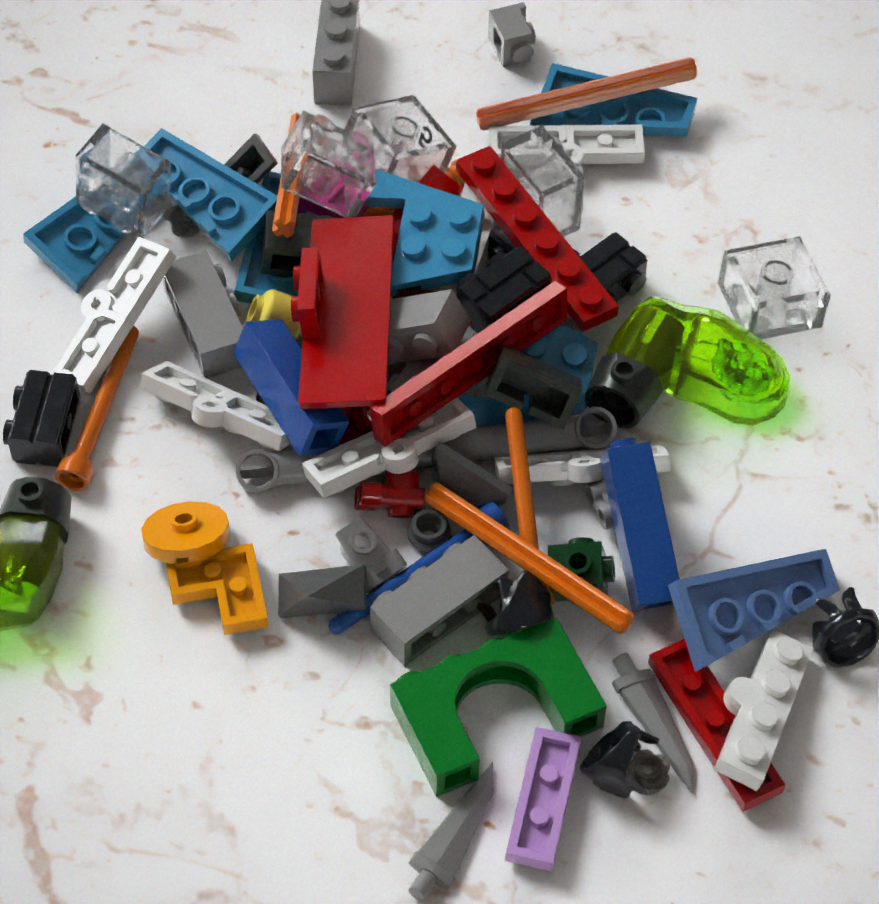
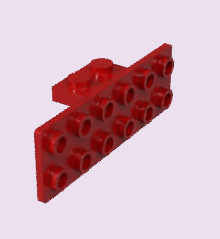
[291,215,394,409]

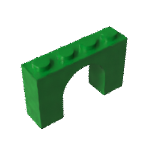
[390,617,607,797]

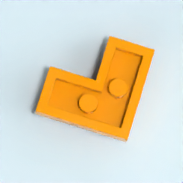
[166,543,269,635]

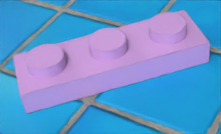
[505,727,581,872]

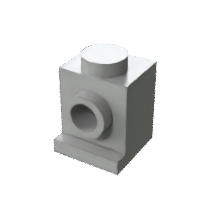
[488,2,536,67]

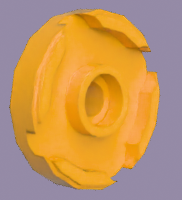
[141,501,230,564]

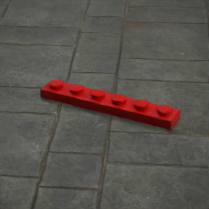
[456,146,619,332]
[370,281,568,447]

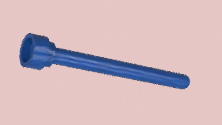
[328,502,510,634]

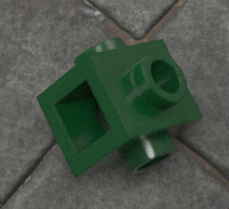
[547,537,615,605]

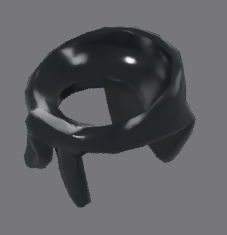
[476,570,554,636]
[812,587,879,667]
[579,721,659,799]

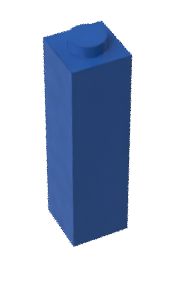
[233,319,349,456]
[600,438,680,612]

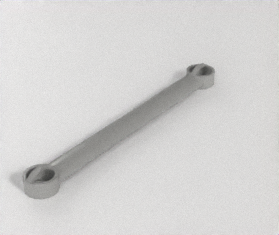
[236,407,617,494]

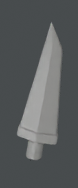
[612,653,693,793]
[408,762,494,901]

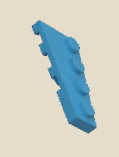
[136,128,277,262]

